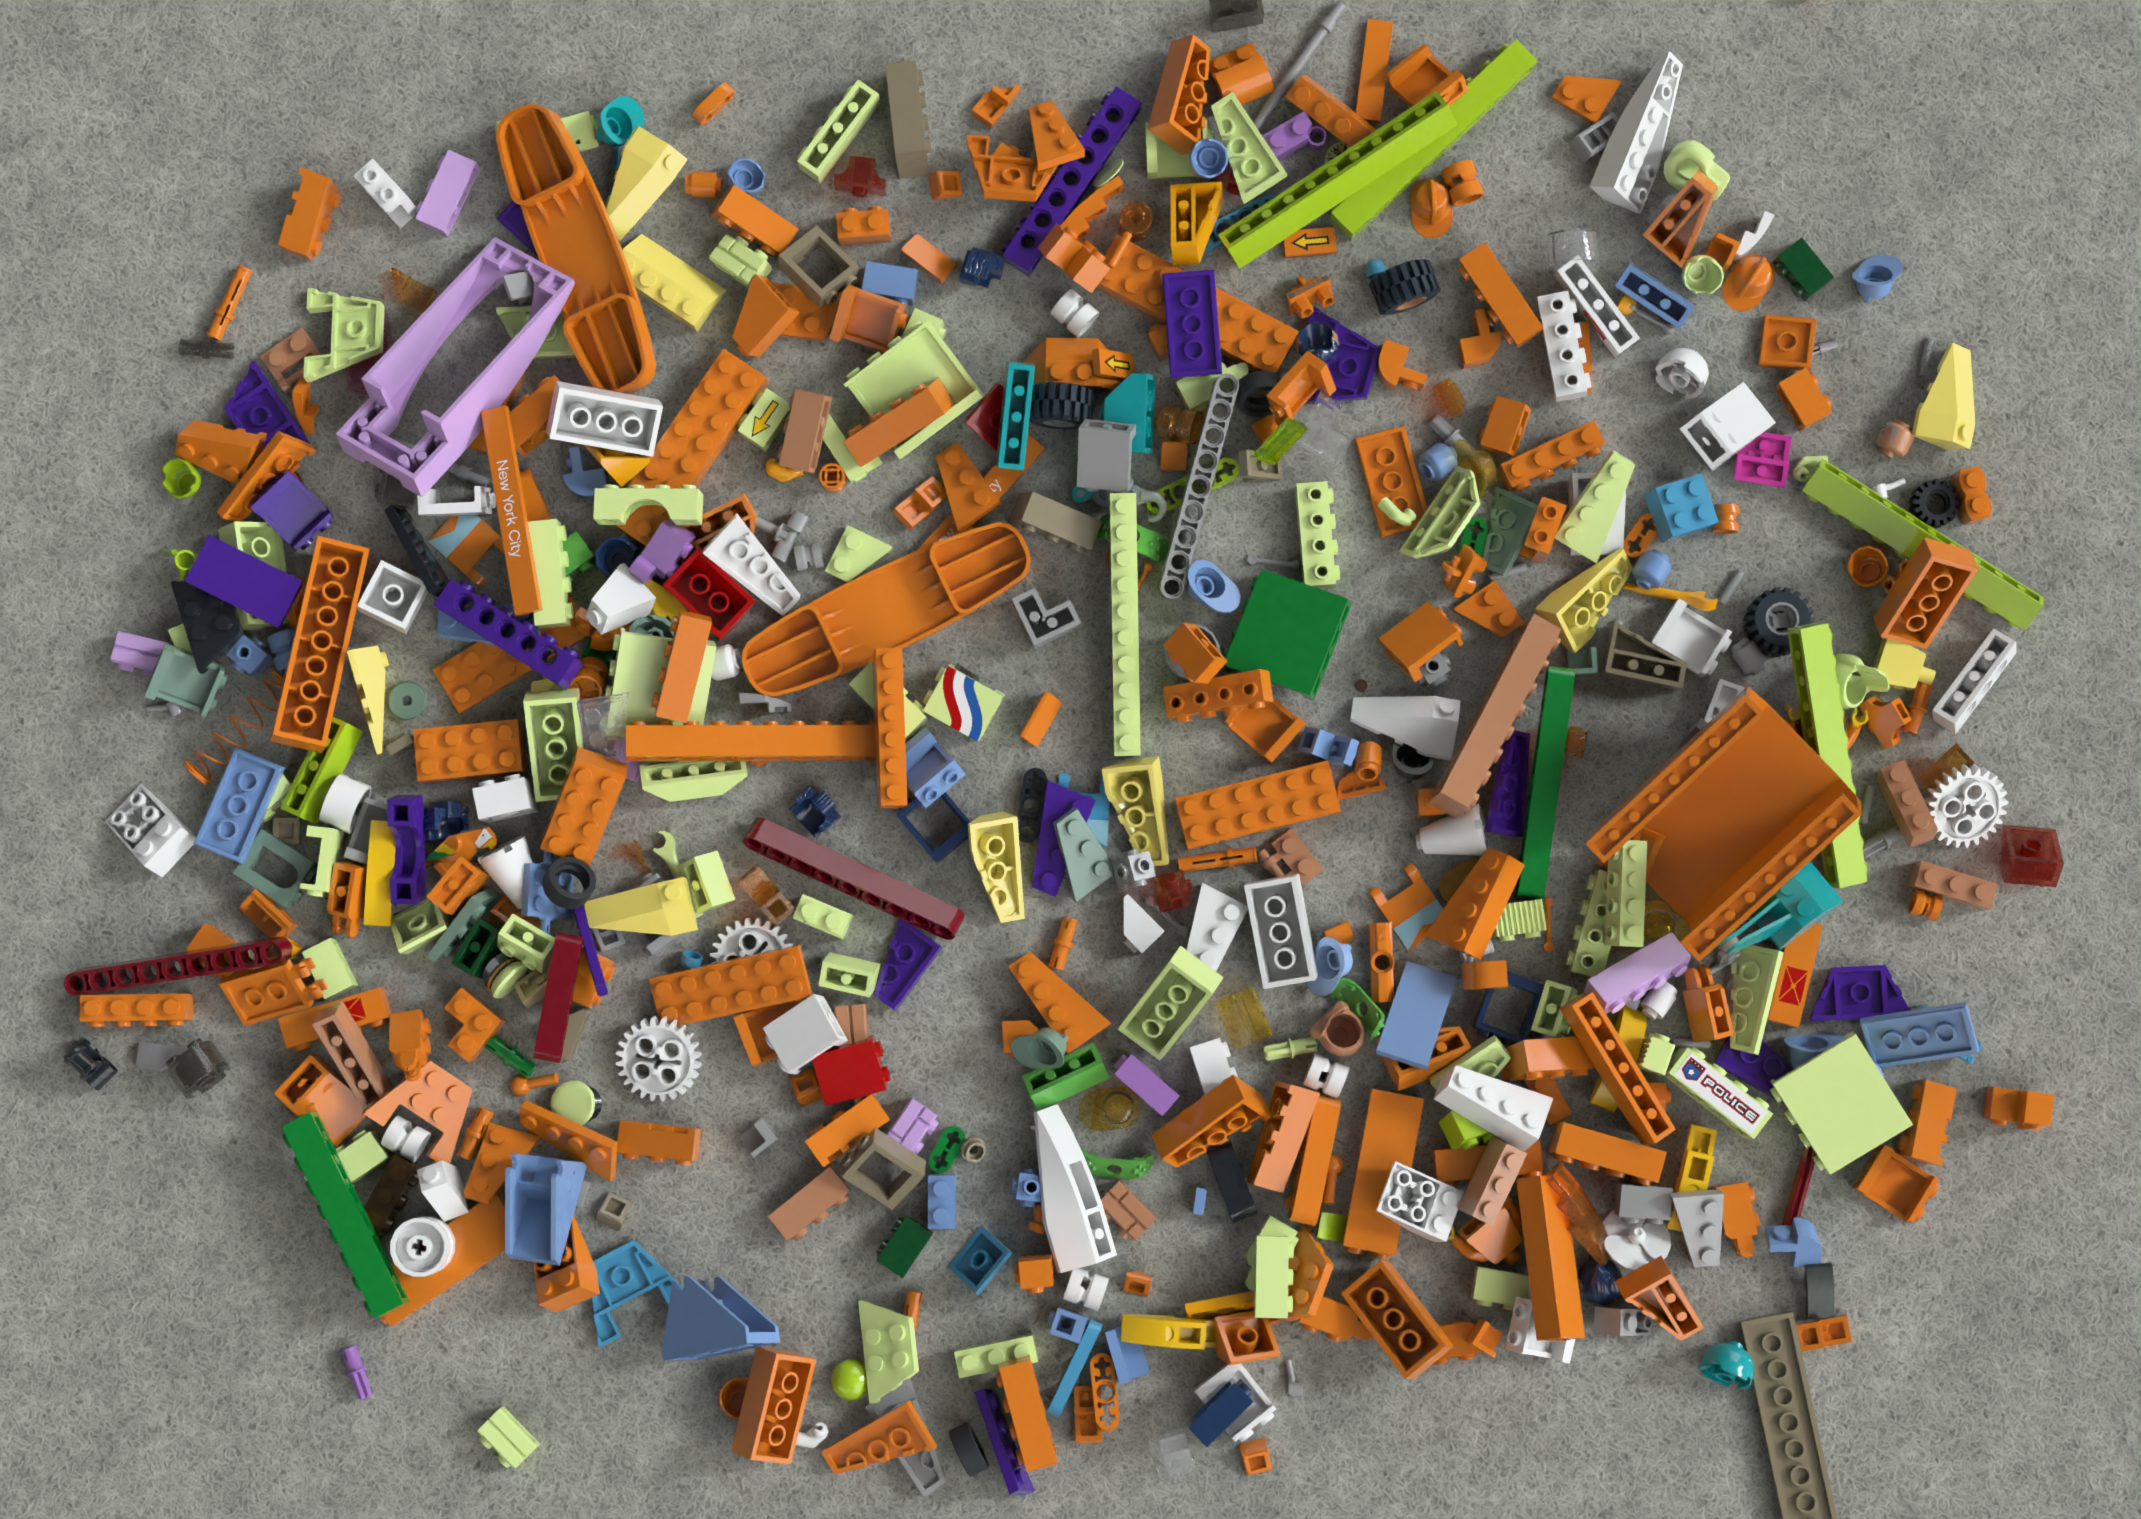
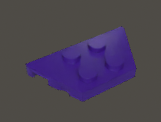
[224,361,311,448]
[1810,965,1911,1021]

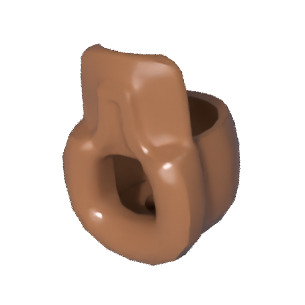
[1309,1000,1366,1057]

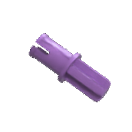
[340,1345,372,1400]

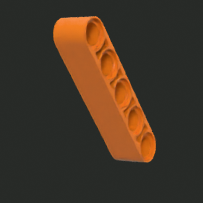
[1288,1095,1341,1226]

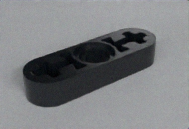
[1017,768,1047,843]

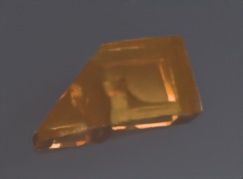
[390,267,438,313]

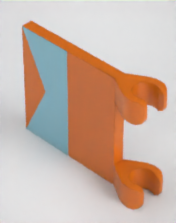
[428,515,505,587]
[1369,864,1443,950]

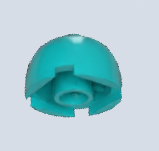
[1698,1340,1755,1390]

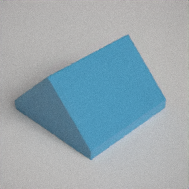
[948,1226,1013,1295]

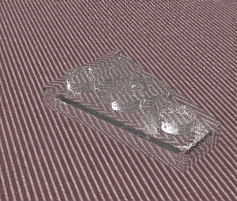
[577,692,629,761]

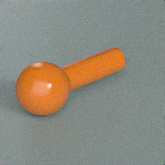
[510,1073,559,1096]
[1323,1154,1344,1205]

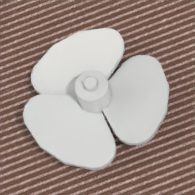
[1601,1210,1671,1271]

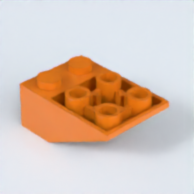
[274,1054,367,1147]
[533,1215,600,1312]

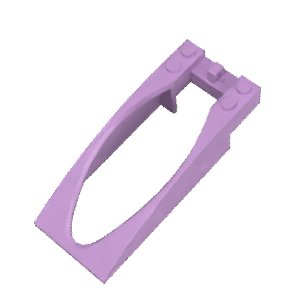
[336,237,575,497]

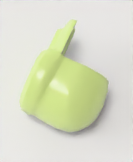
[1664,140,1730,201]
[1834,654,1890,709]

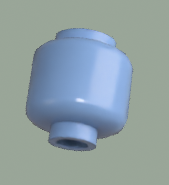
[1419,443,1458,481]
[1632,549,1671,590]

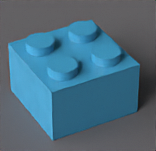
[1644,473,1719,544]

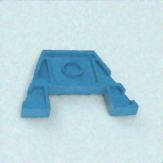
[591,1240,684,1348]

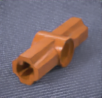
[1369,923,1394,1002]

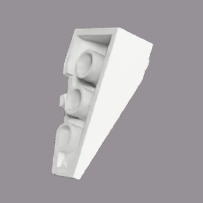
[1350,696,1461,760]

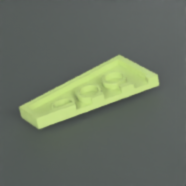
[1211,92,1288,204]
[1555,449,1635,563]

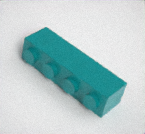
[995,361,1035,470]

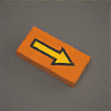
[1283,227,1337,258]
[1092,348,1134,381]

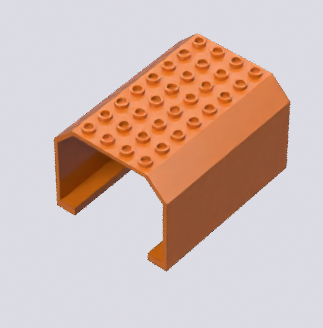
[1585,686,1862,962]

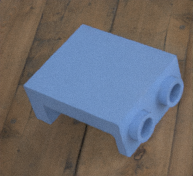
[905,727,966,808]

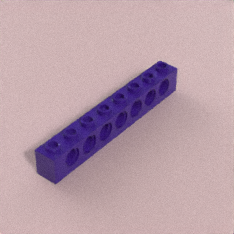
[1002,86,1142,277]

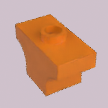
[1859,695,1912,750]

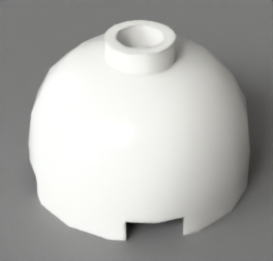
[1655,348,1709,399]

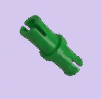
[485,1035,537,1079]

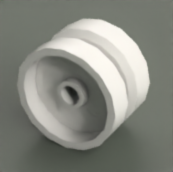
[390,1216,455,1277]

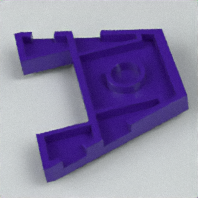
[1305,307,1381,404]

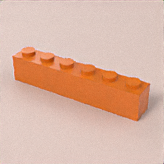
[872,648,907,809]
[1559,992,1676,1145]

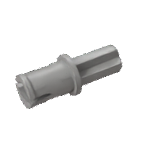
[1429,415,1475,460]
[1862,824,1904,858]

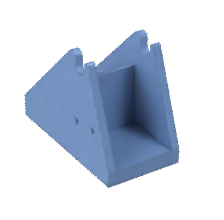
[505,1153,587,1266]
[662,1276,780,1361]

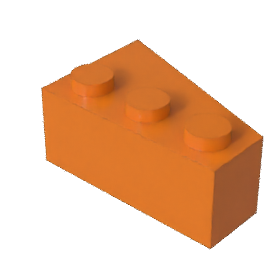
[1643,170,1718,268]
[1615,1255,1704,1341]

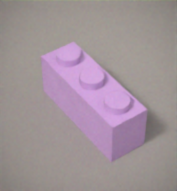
[415,150,481,237]

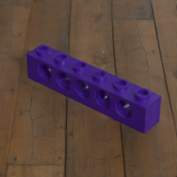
[434,579,583,690]

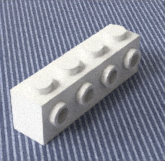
[1537,291,1591,402]

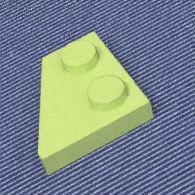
[825,525,893,583]

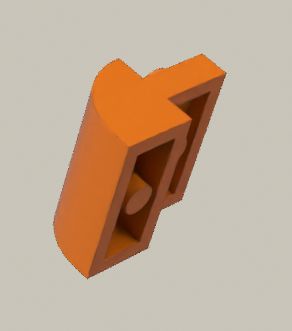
[1209,42,1274,105]

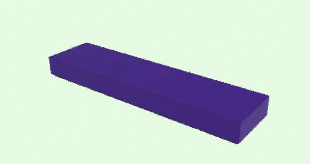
[573,892,608,997]

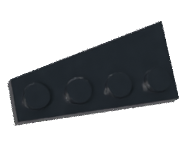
[384,505,450,597]

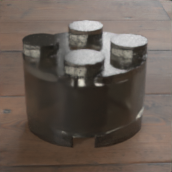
[166,1038,231,1099]

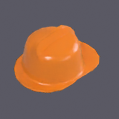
[1410,178,1453,239]
[1722,254,1775,311]

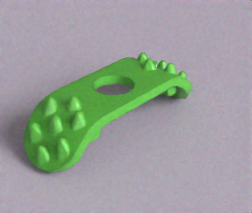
[1097,514,1169,562]
[1329,977,1385,1041]
[1081,1148,1154,1179]

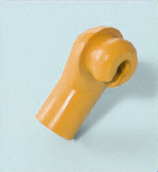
[765,458,804,482]

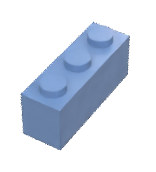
[1615,262,1695,329]

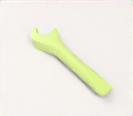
[653,831,704,918]

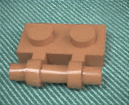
[1257,828,1324,886]

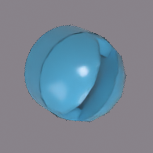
[1365,259,1386,280]
[680,950,703,970]

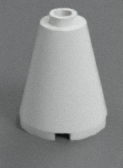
[1415,804,1489,856]
[477,836,533,909]

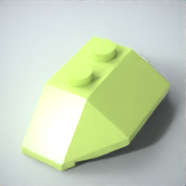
[1399,466,1480,559]
[639,761,748,802]

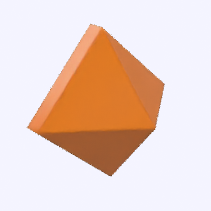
[1122,1271,1152,1297]

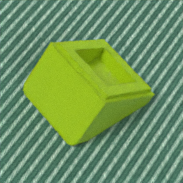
[1316,1211,1347,1242]

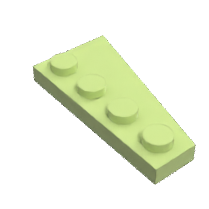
[1730,945,1783,1055]

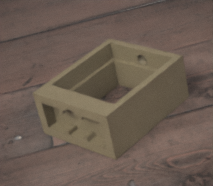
[778,225,859,309]
[841,1128,926,1210]

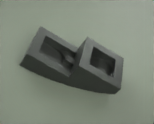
[1804,1263,1835,1319]

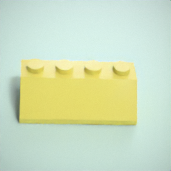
[622,234,727,333]

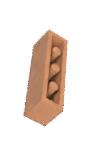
[312,1001,394,1110]

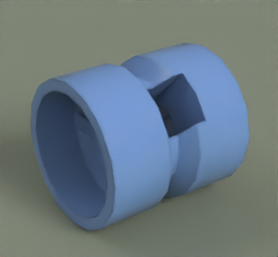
[267,628,295,674]

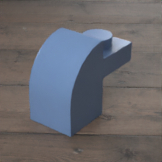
[563,446,609,500]
[1297,727,1359,767]
[1764,1218,1822,1267]

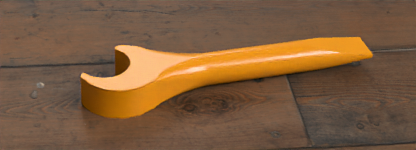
[1623,583,1718,611]

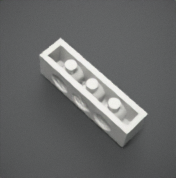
[1932,628,2016,734]

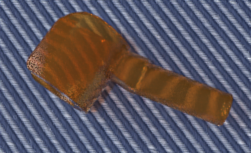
[624,840,652,875]

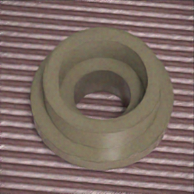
[960,1136,986,1162]

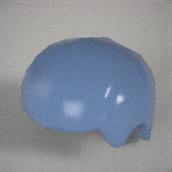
[1189,138,1228,178]
[726,158,765,196]

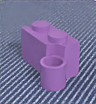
[1262,111,1327,162]
[629,518,696,584]

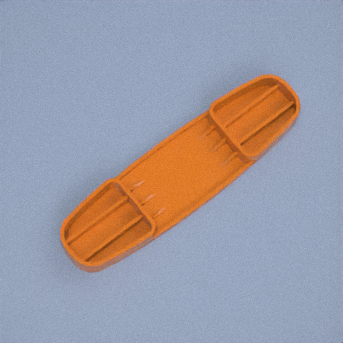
[496,104,656,394]
[741,522,1031,697]

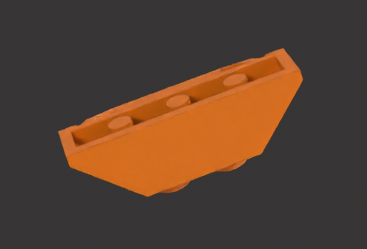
[1022,337,1123,392]
[679,493,757,563]

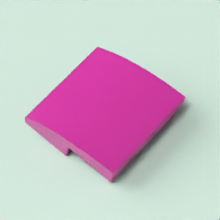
[1733,432,1792,488]

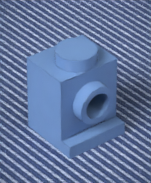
[1046,1307,1088,1344]

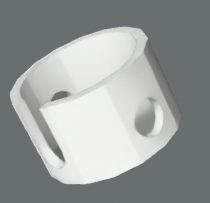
[319,774,372,834]

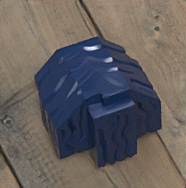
[959,247,1005,288]
[595,536,641,578]
[789,786,841,838]
[424,801,469,841]

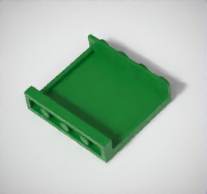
[1223,569,1352,701]

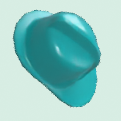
[595,96,645,145]

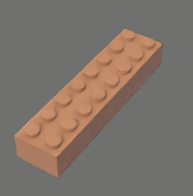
[1428,614,1561,818]

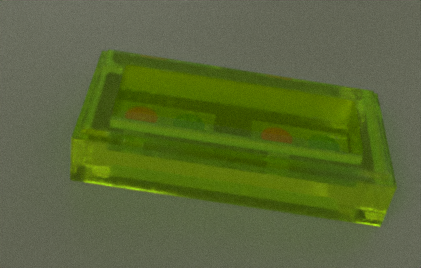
[1254,417,1308,465]

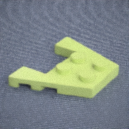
[303,288,385,382]

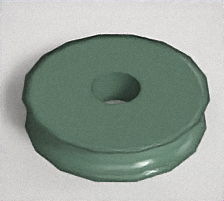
[387,681,426,720]

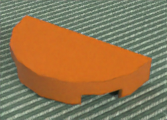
[1336,770,1387,801]

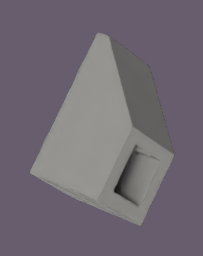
[1594,1306,1653,1336]

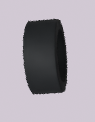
[1236,371,1282,417]
[542,856,596,909]
[948,1422,989,1477]

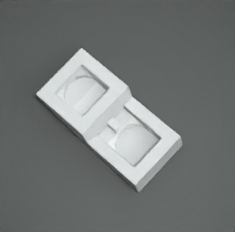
[1733,211,1774,261]

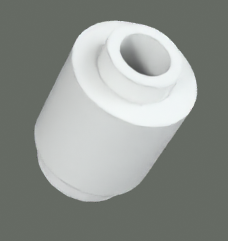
[1640,982,1678,1020]

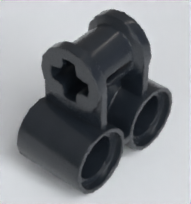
[63,1037,118,1091]

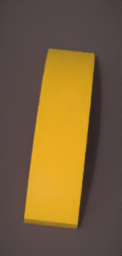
[364,820,396,926]
[1589,1005,1647,1113]

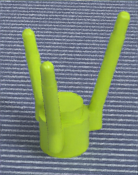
[161,549,198,582]

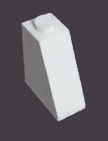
[585,563,656,634]
[417,1160,469,1222]

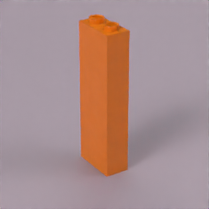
[1341,1088,1424,1260]
[1516,1171,1585,1341]
[380,1192,505,1327]

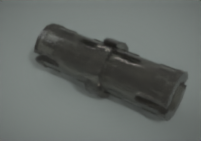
[179,339,235,360]

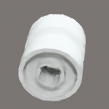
[1050,289,1099,338]
[1302,1053,1350,1098]
[381,1115,431,1163]
[1063,1268,1109,1311]

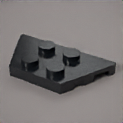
[171,581,244,674]

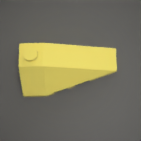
[605,126,687,241]
[347,646,389,756]

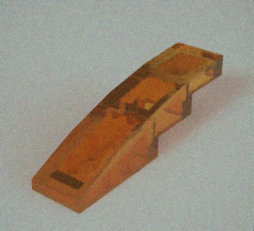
[1545,1162,1610,1267]

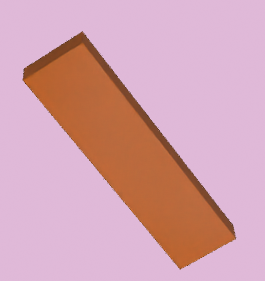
[1355,19,1393,124]

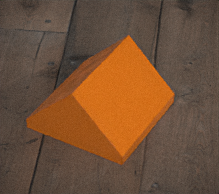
[1214,1311,1281,1365]

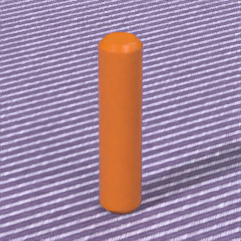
[1107,231,1132,269]

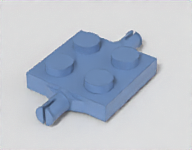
[521,851,573,935]

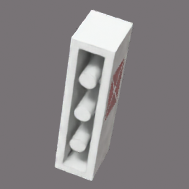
[1553,255,1640,357]

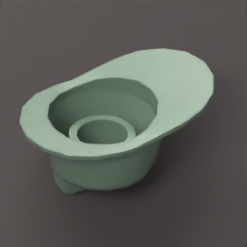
[1011,1027,1068,1069]

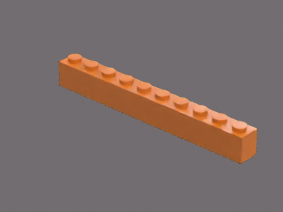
[624,721,876,762]

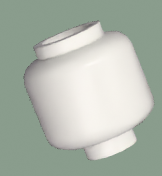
[711,644,743,681]

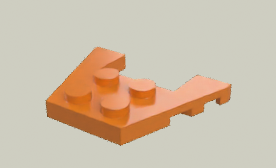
[966,134,1058,202]
[362,1060,473,1163]

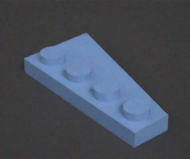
[437,603,541,650]

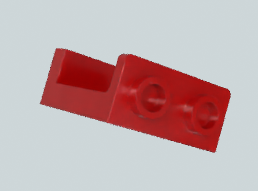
[812,1035,891,1106]

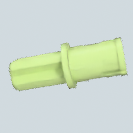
[1263,1036,1317,1061]

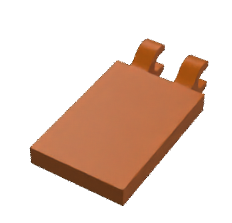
[219,958,328,1026]

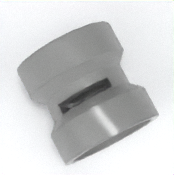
[794,542,824,571]

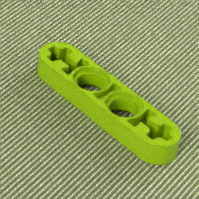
[1146,458,1239,516]

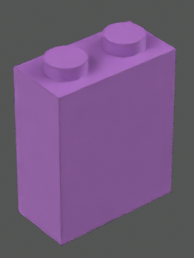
[1113,1054,1179,1116]

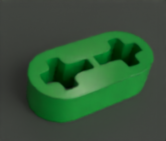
[1457,517,1488,556]
[929,1126,966,1173]

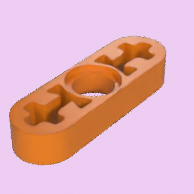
[1089,1353,1119,1432]

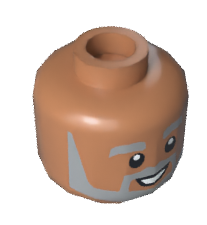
[1875,419,1915,459]

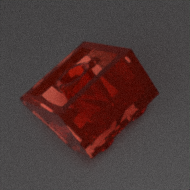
[2000,825,2064,888]

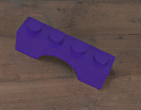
[387,795,426,905]

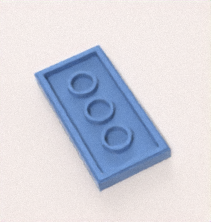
[193,747,285,864]
[1375,961,1457,1070]
[1860,1002,1979,1068]

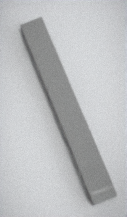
[1158,373,1239,599]

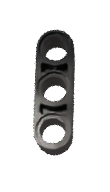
[1206,1142,1258,1223]

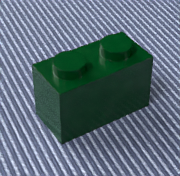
[1773,237,1834,301]
[451,918,502,979]
[876,1215,933,1279]

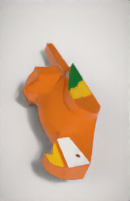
[425,827,497,877]

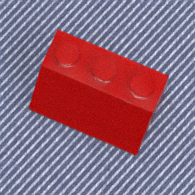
[663,547,756,641]

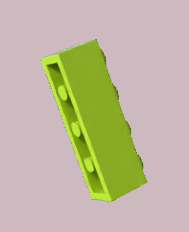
[280,717,363,825]

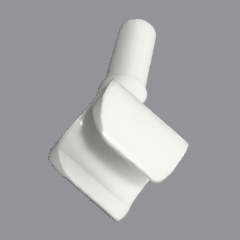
[1872,478,1906,499]

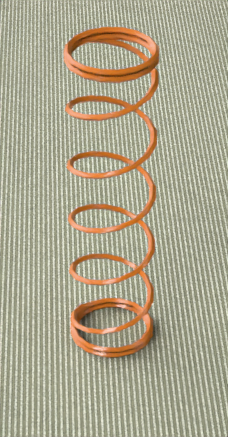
[183,669,284,785]

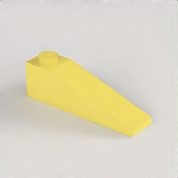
[1912,343,1975,450]
[1535,548,1633,654]
[1102,756,1169,866]
[968,812,1025,923]
[584,877,698,936]

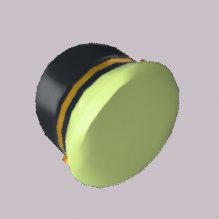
[483,954,527,999]
[550,1081,602,1125]

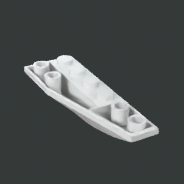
[1589,51,1683,213]
[1034,1104,1117,1273]

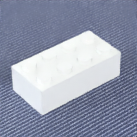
[546,381,663,457]
[1244,874,1318,989]

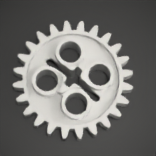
[1924,764,2008,848]
[710,918,793,964]
[616,1016,702,1102]

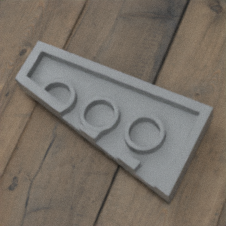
[865,1378,946,1497]

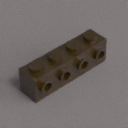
[364,1154,423,1241]

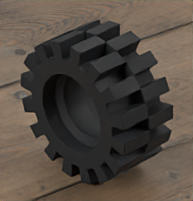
[1909,479,1961,528]

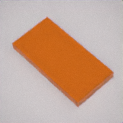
[1354,425,1427,538]

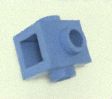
[227,635,274,677]
[1010,1169,1041,1208]

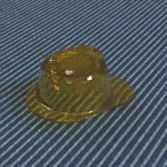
[1454,439,1498,498]
[1644,900,1690,942]
[1079,1086,1142,1131]

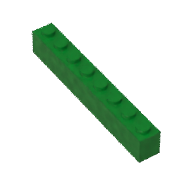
[282,1112,410,1319]

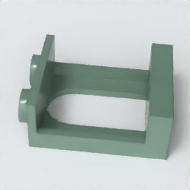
[233,829,318,908]

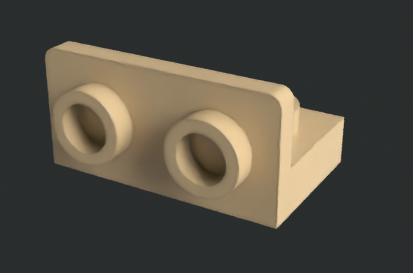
[513,961,551,1009]

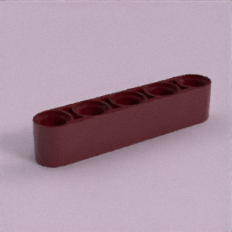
[533,932,584,1063]

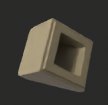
[596,1191,633,1231]

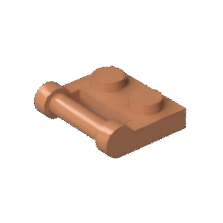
[260,327,322,394]

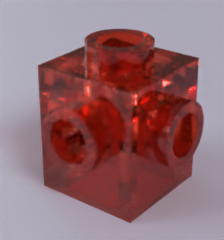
[1152,870,1193,913]

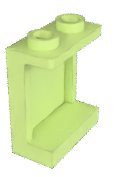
[299,825,345,898]

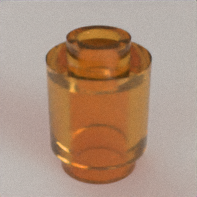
[1432,378,1467,419]

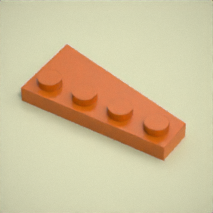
[520,1100,617,1182]

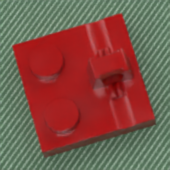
[963,383,1031,452]

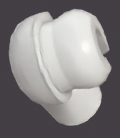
[796,1422,828,1448]

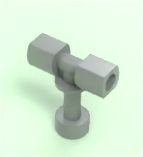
[754,509,809,565]

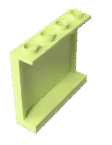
[843,320,985,459]
[601,628,716,737]
[1770,1031,1913,1175]

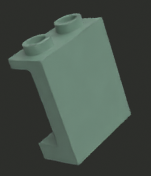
[144,643,228,718]

